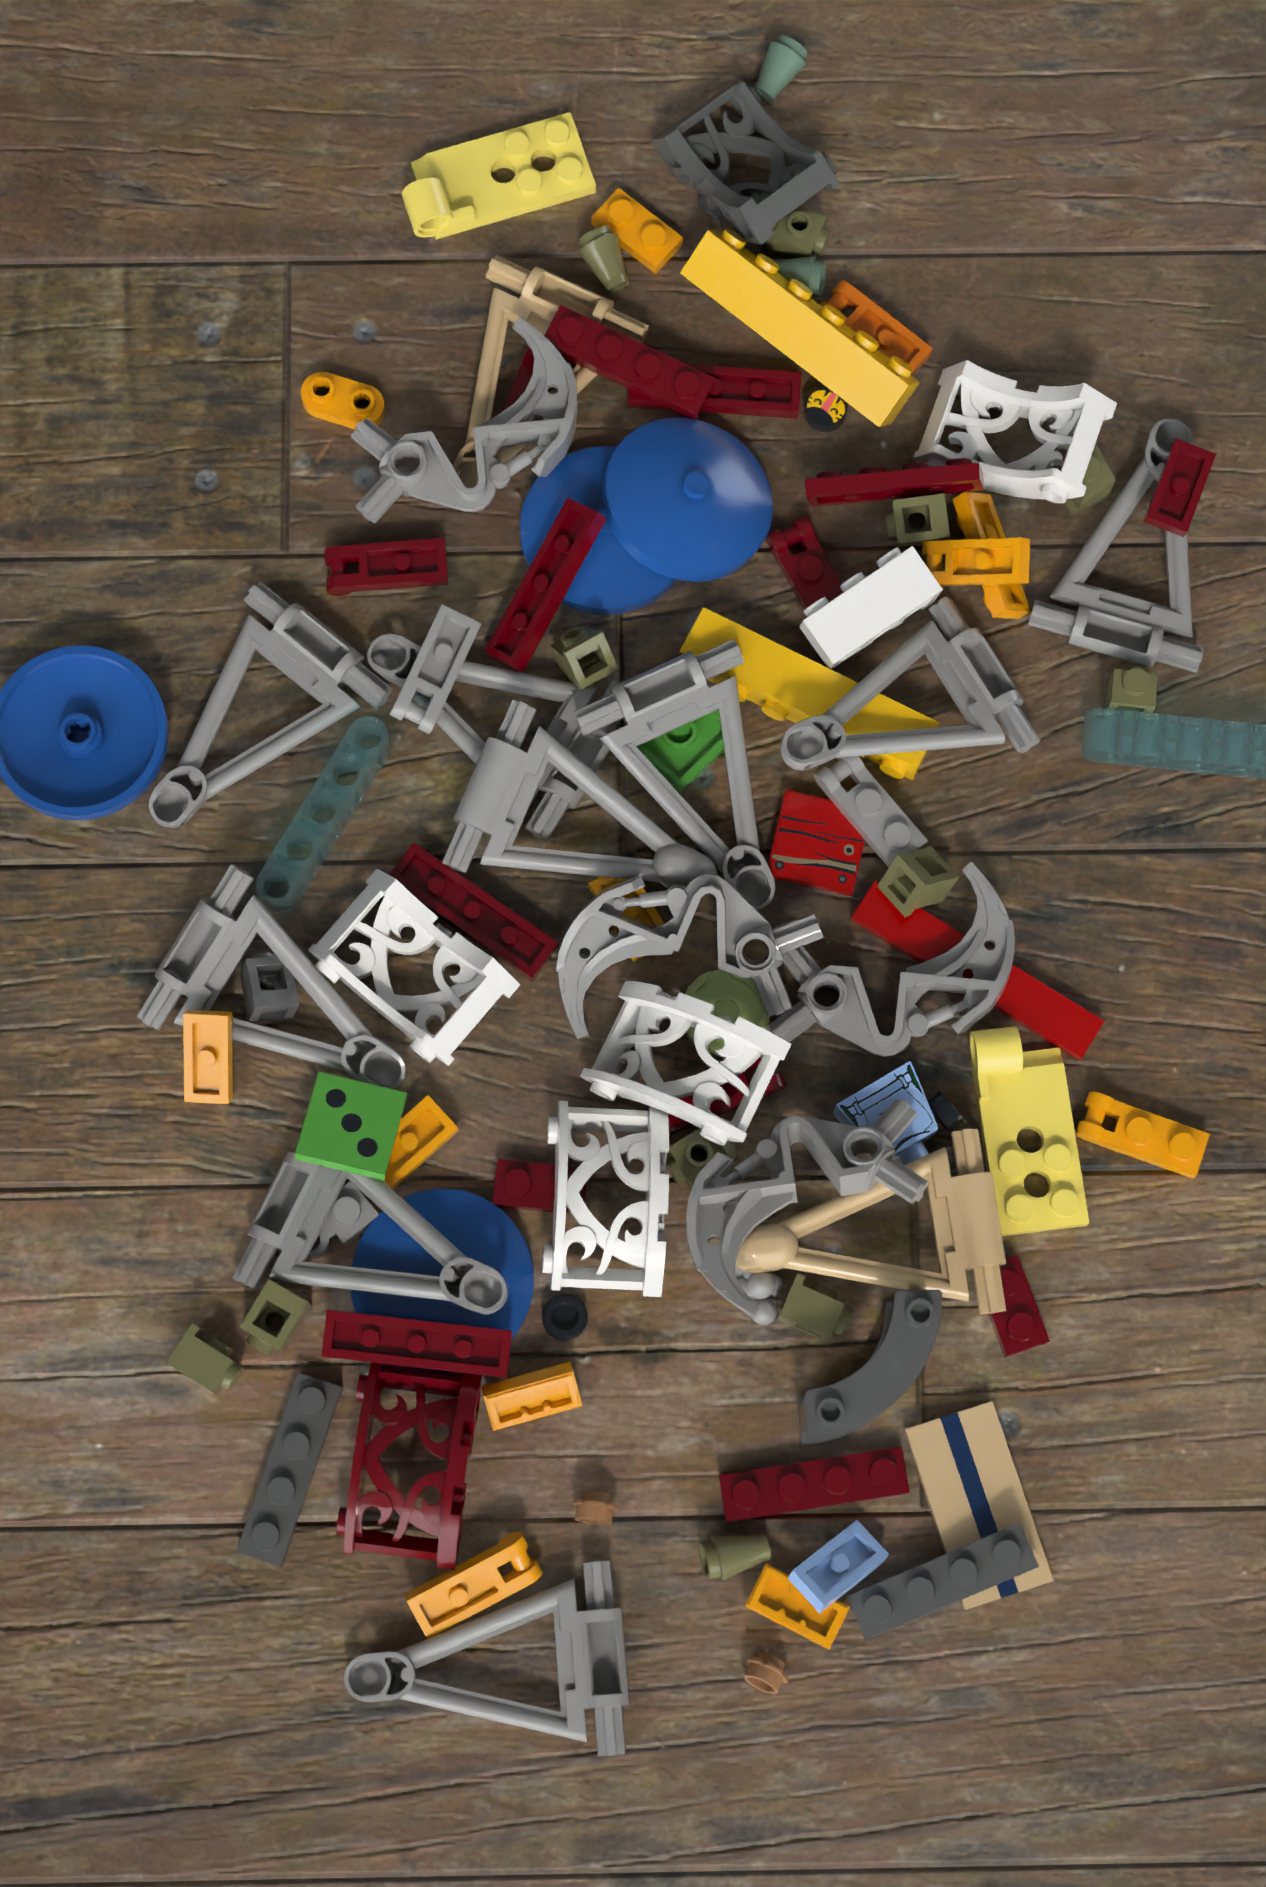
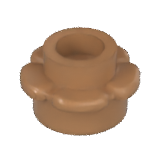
[572,1491,618,1525]
[744,1652,789,1694]

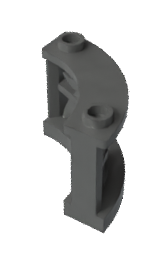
[650,81,840,244]
[798,1289,942,1445]

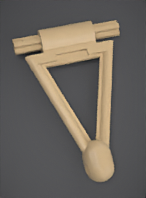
[452,255,649,488]
[736,1128,1006,1315]

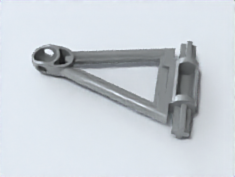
[1028,419,1204,673]
[149,581,393,828]
[780,597,1040,770]
[367,634,621,842]
[572,639,775,910]
[442,699,717,888]
[137,864,407,1089]
[232,1151,508,1315]
[344,1561,630,1756]

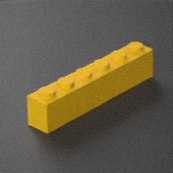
[680,228,920,427]
[679,607,940,781]

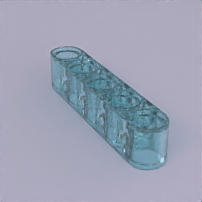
[1082,708,1266,780]
[256,716,391,914]

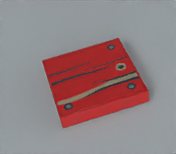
[768,790,865,897]

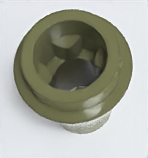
[578,226,630,294]
[699,1533,771,1582]

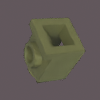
[762,206,831,259]
[1060,443,1116,516]
[885,493,950,546]
[550,625,619,690]
[1103,665,1158,723]
[877,846,959,917]
[666,1128,739,1191]
[777,1273,852,1342]
[240,1279,312,1356]
[166,1323,244,1396]

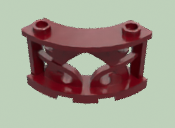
[336,1362,482,1570]

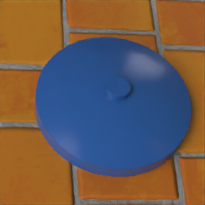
[601,418,773,582]
[520,446,677,615]
[0,645,169,820]
[351,1189,534,1373]

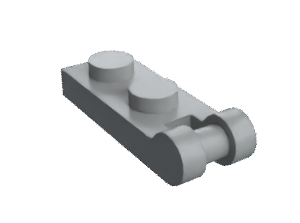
[389,604,482,734]
[814,756,928,868]

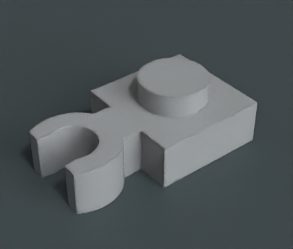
[310,1181,379,1260]

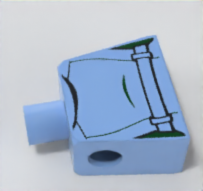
[833,1061,938,1165]

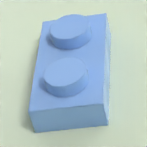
[788,1520,889,1614]

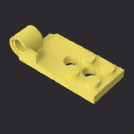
[402,112,596,239]
[970,1026,1089,1236]

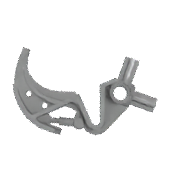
[351,317,578,524]
[765,861,1015,1057]
[556,873,824,1039]
[686,1099,928,1318]

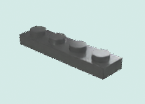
[236,1373,343,1567]
[847,1523,1039,1641]

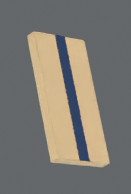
[904,1401,1054,1610]

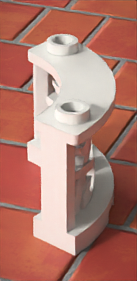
[913,360,1117,503]
[308,869,520,1066]
[580,981,791,1146]
[542,1101,669,1297]

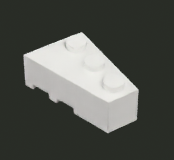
[800,546,943,669]

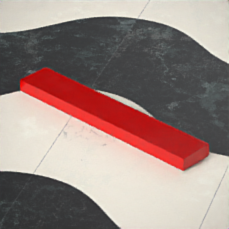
[851,880,1105,1061]

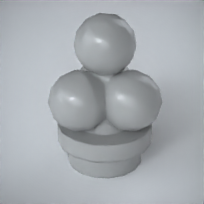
[735,1266,782,1325]

